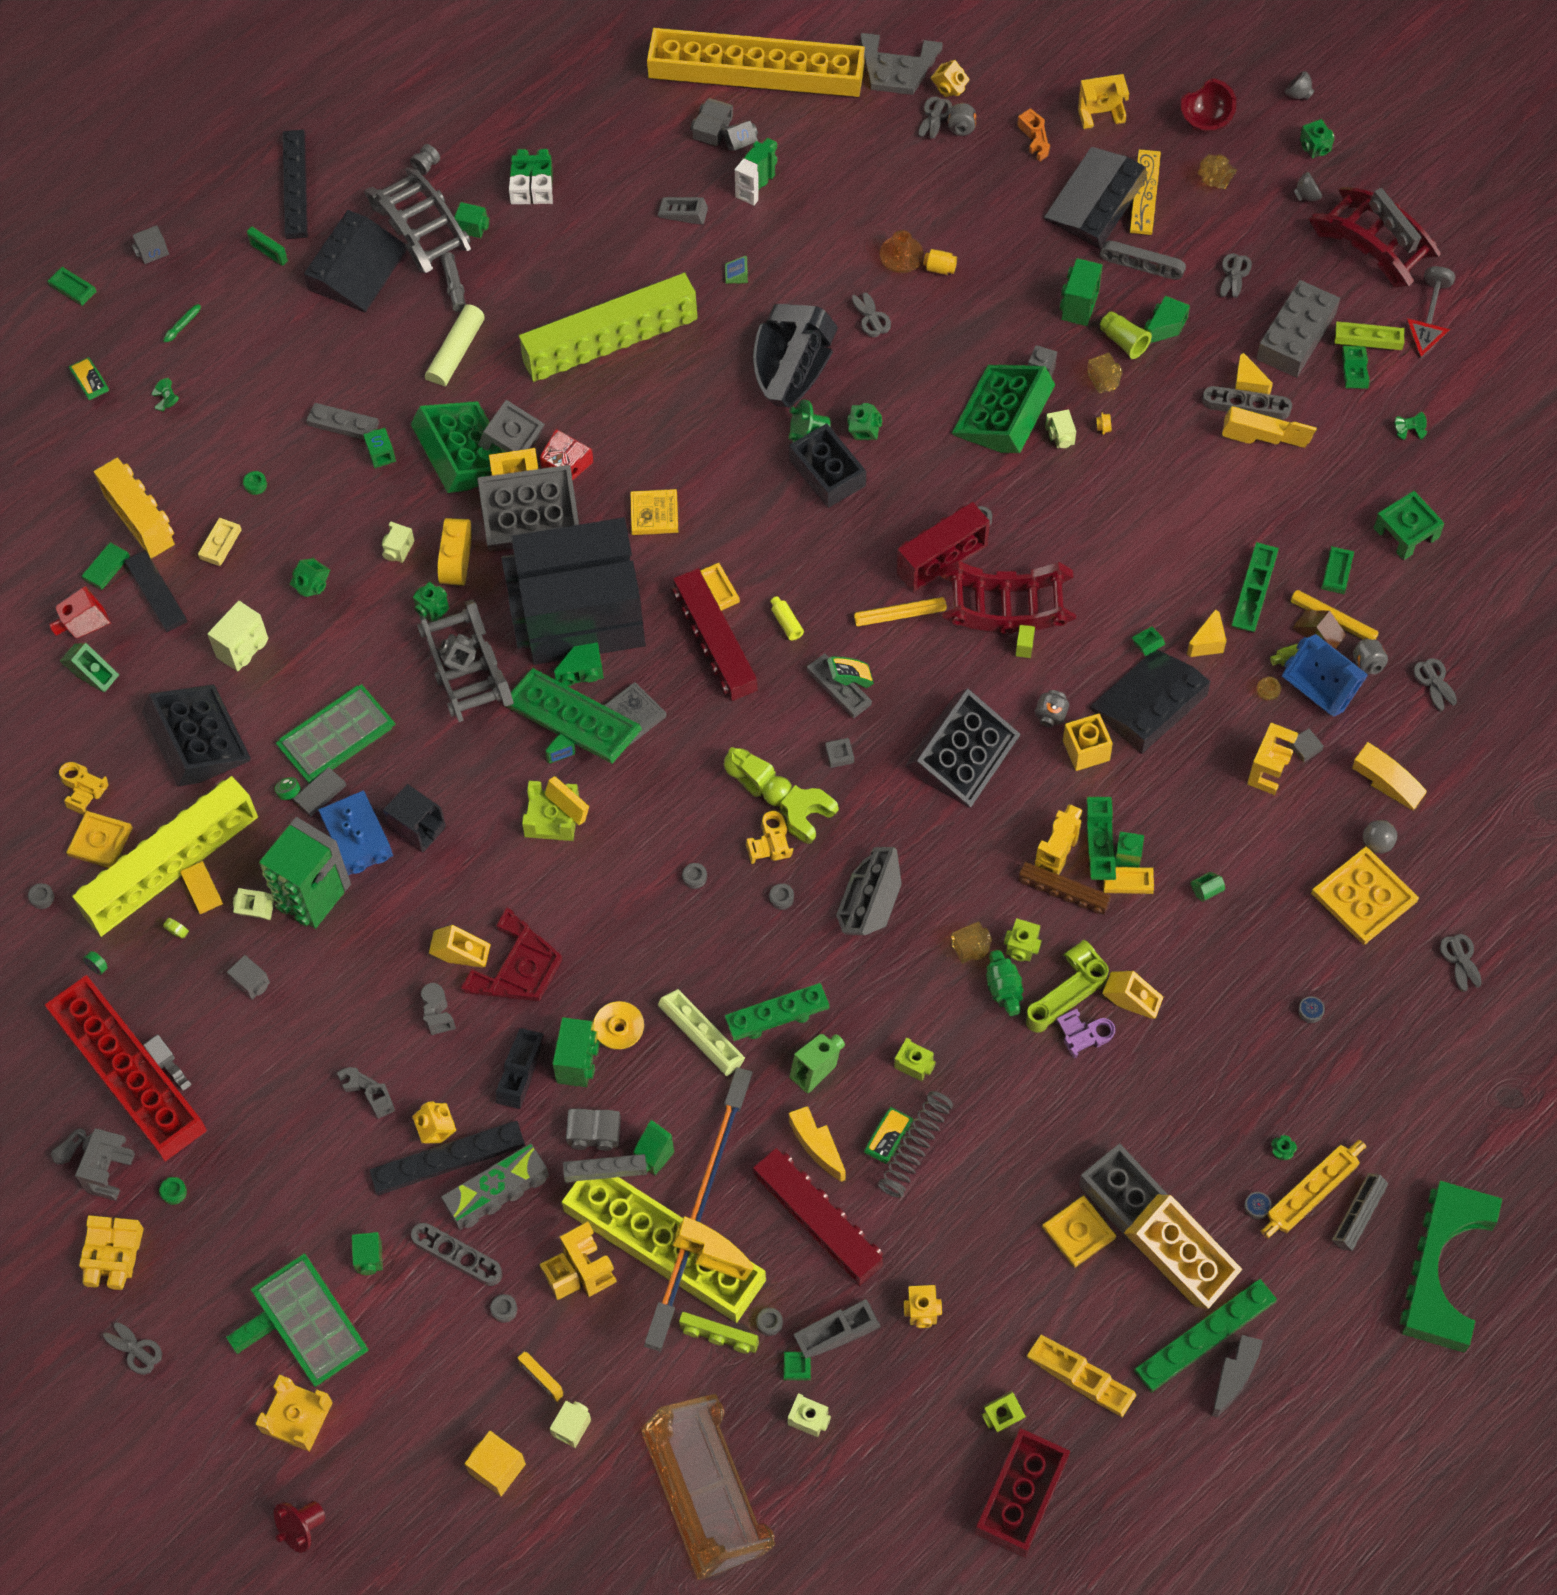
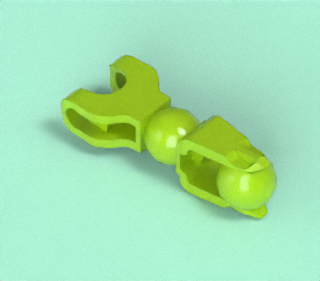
[724,747,839,844]

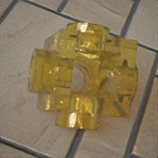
[1198,154,1237,189]

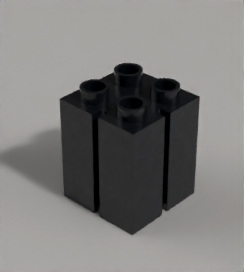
[502,517,646,665]

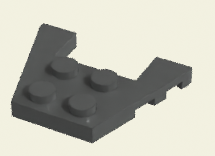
[861,33,943,95]

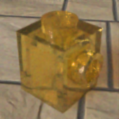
[1087,353,1122,394]
[951,921,992,964]

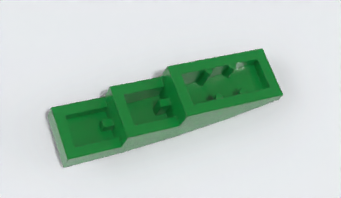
[1232,542,1279,633]

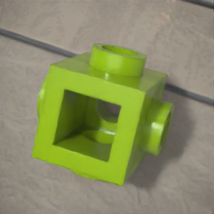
[1004,918,1042,962]

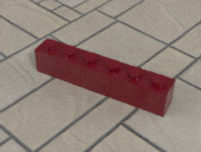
[671,568,758,701]
[753,1148,883,1287]

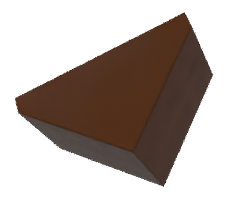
[1293,610,1346,649]

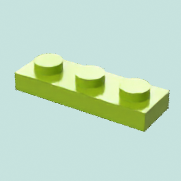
[1335,321,1404,350]
[679,1312,759,1354]

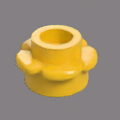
[1097,412,1111,435]

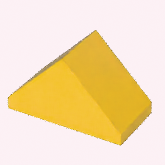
[1235,353,1273,394]
[1187,610,1226,657]
[539,1253,581,1300]

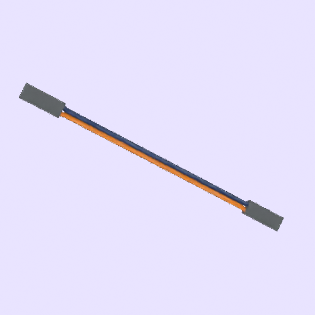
[644,1067,753,1352]

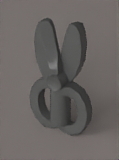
[919,97,952,139]
[1220,253,1252,298]
[852,293,891,337]
[1414,658,1457,712]
[1440,934,1481,992]
[103,1322,163,1375]

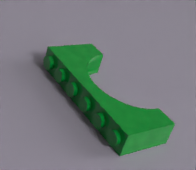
[1400,1181,1502,1353]

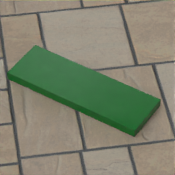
[506,668,642,764]

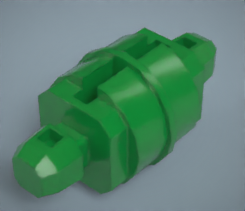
[986,950,1024,1016]

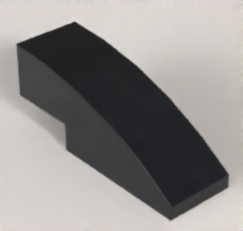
[496,1028,544,1109]

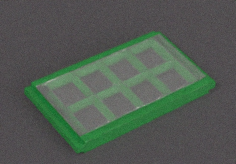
[276,684,395,784]
[251,1253,369,1387]

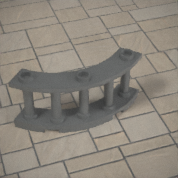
[364,167,471,273]
[417,599,514,722]

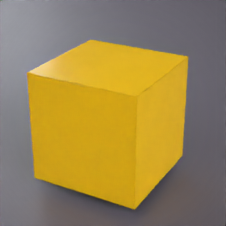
[1063,714,1113,771]
[465,1431,526,1497]

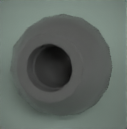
[1363,819,1397,854]

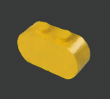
[438,518,472,585]

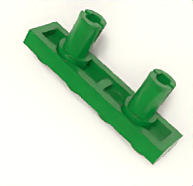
[725,983,829,1041]

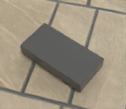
[293,767,346,817]

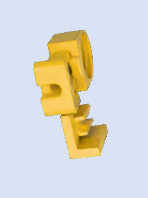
[59,762,108,815]
[746,811,793,864]

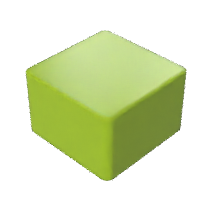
[1016,625,1035,658]

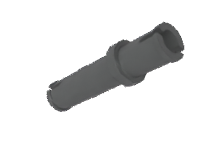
[440,252,466,312]

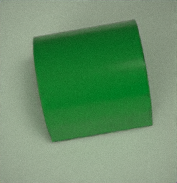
[1190,872,1225,902]

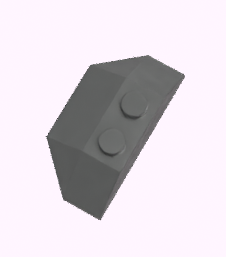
[836,847,902,935]

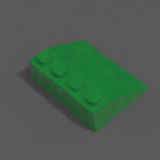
[952,365,1055,453]
[411,401,506,493]

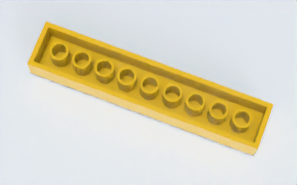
[647,28,865,97]

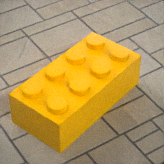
[94,457,175,559]
[1124,1194,1242,1309]

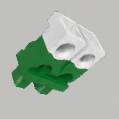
[735,138,777,206]
[509,149,553,204]

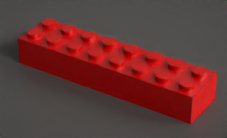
[45,975,207,1162]

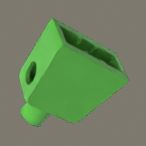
[789,1034,845,1094]

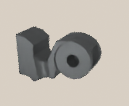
[421,983,456,1035]

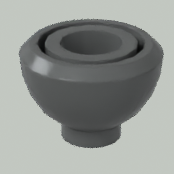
[1285,71,1314,100]
[1294,172,1323,201]

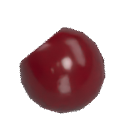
[1181,78,1237,133]

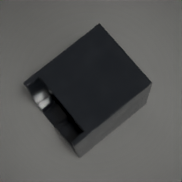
[384,784,446,852]

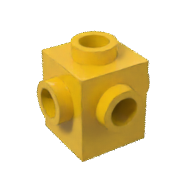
[931,60,970,97]
[412,1101,456,1143]
[904,1285,942,1328]

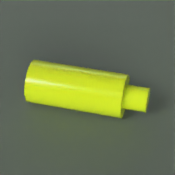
[771,597,804,641]

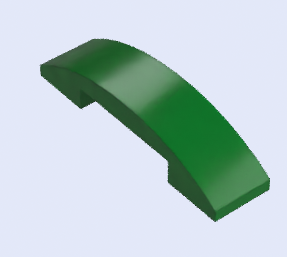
[1087,797,1116,880]

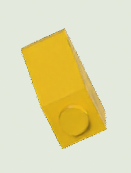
[429,925,491,968]
[1102,971,1163,1019]

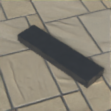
[125,550,188,632]

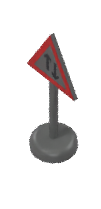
[1406,266,1455,358]

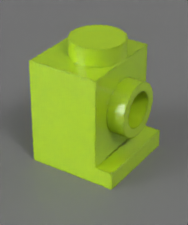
[894,1038,936,1081]
[982,1391,1026,1432]

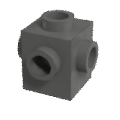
[439,634,476,672]

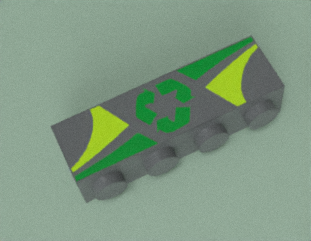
[441,1144,549,1230]

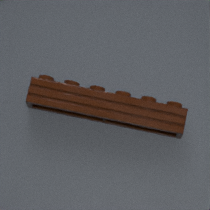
[1018,862,1111,915]

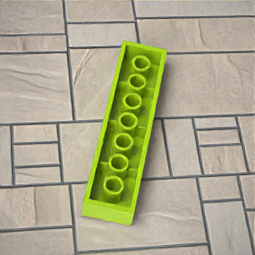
[519,273,698,382]

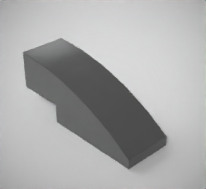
[794,1299,881,1359]
[1212,1335,1263,1417]

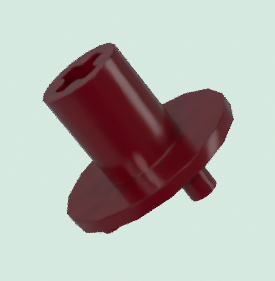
[274,1500,325,1553]

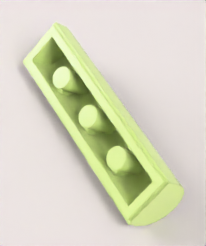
[425,305,485,387]
[658,989,745,1076]

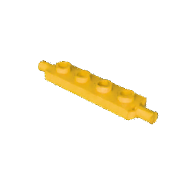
[1261,1139,1366,1239]

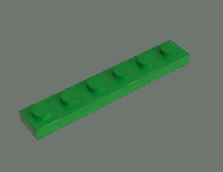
[1135,1279,1277,1393]

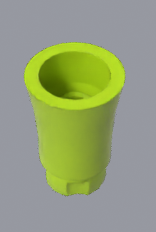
[1100,311,1152,359]

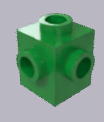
[1300,119,1334,159]
[848,403,882,440]
[289,558,330,597]
[413,582,449,622]

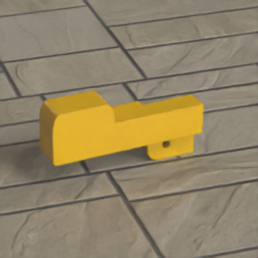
[1222,407,1316,448]

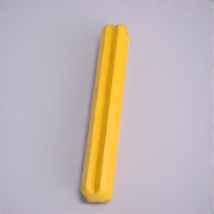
[1291,590,1379,640]
[854,597,947,626]

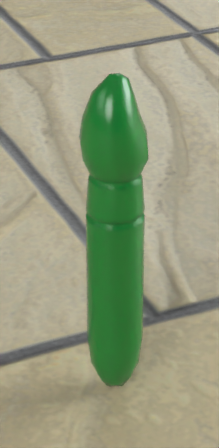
[163,304,201,342]

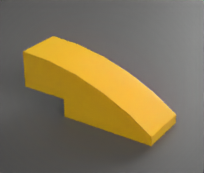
[1352,742,1427,811]
[789,1106,845,1182]
[673,1217,754,1281]

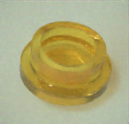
[1257,677,1281,700]

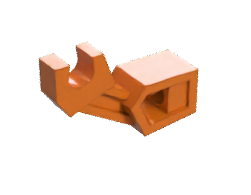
[1018,108,1050,161]

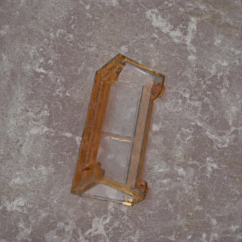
[641,1394,775,1580]

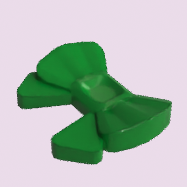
[152,378,179,411]
[1394,412,1427,440]

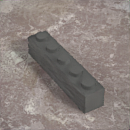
[563,1154,647,1183]
[1332,1173,1388,1251]

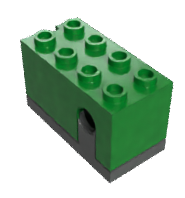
[259,817,351,929]

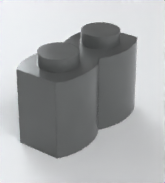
[690,98,733,146]
[566,1109,621,1151]

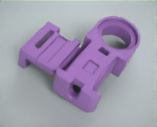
[1055,1009,1115,1058]

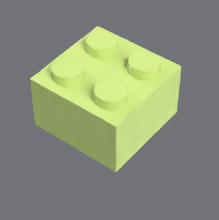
[208,601,269,672]

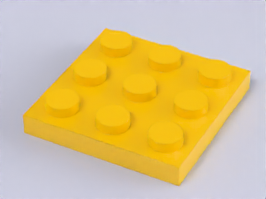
[1311,847,1419,945]

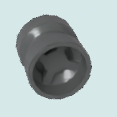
[410,144,440,175]

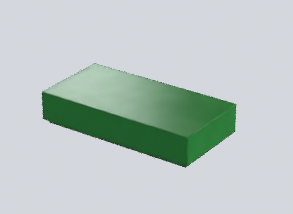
[247,226,288,266]
[47,267,97,306]
[82,542,130,590]
[1321,546,1354,594]

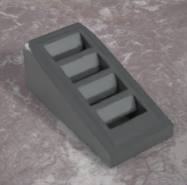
[658,197,708,224]

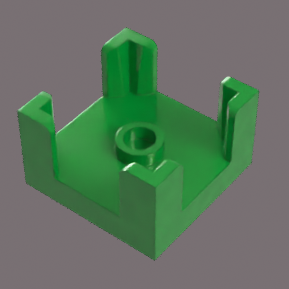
[1374,491,1444,561]

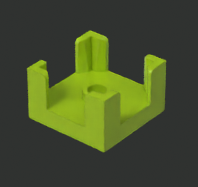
[522,781,580,841]

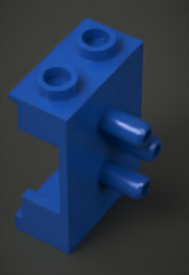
[1282,634,1368,717]
[319,790,393,875]

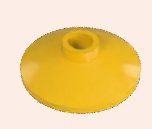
[593,1002,644,1049]

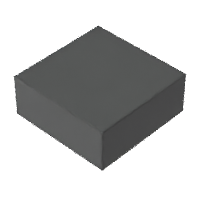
[1288,729,1324,762]
[825,738,854,768]

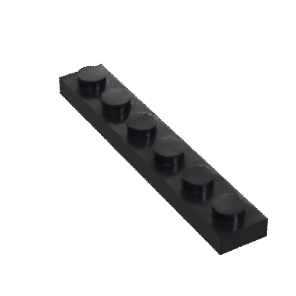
[283,129,308,239]
[369,1120,526,1196]

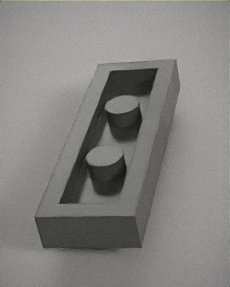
[1369,188,1421,253]
[306,403,379,440]
[807,653,872,719]

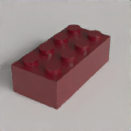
[897,502,990,593]
[975,1428,1071,1558]

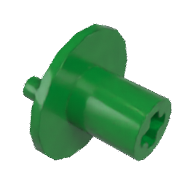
[789,399,830,442]

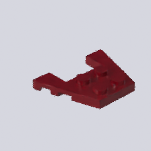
[461,908,563,1001]

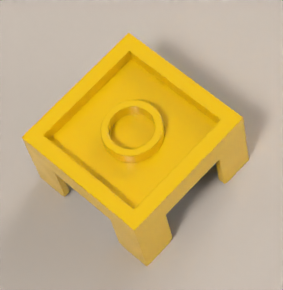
[1078,74,1129,129]
[489,448,538,476]
[1247,723,1298,795]
[560,1222,617,1297]
[256,1375,333,1452]

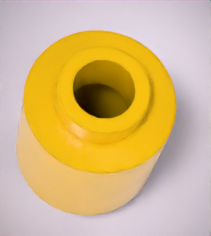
[923,249,957,275]

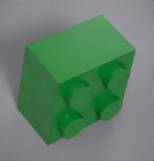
[1059,258,1103,326]
[553,1017,600,1087]

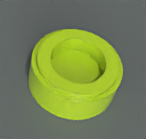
[163,918,189,939]

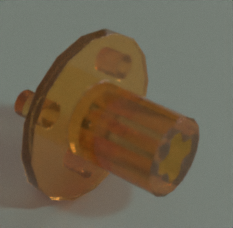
[880,230,924,273]

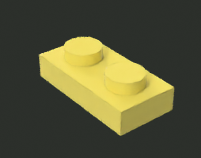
[198,518,241,566]

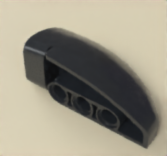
[753,304,838,408]

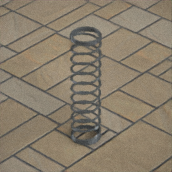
[878,1091,953,1198]

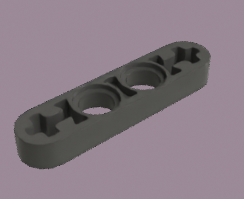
[1100,241,1186,280]
[1202,386,1292,420]
[411,1223,502,1286]

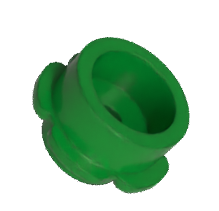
[1271,1135,1297,1160]

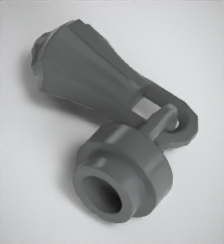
[51,1129,93,1164]

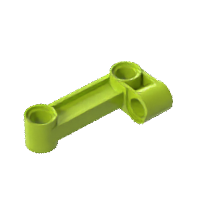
[1026,940,1109,1033]

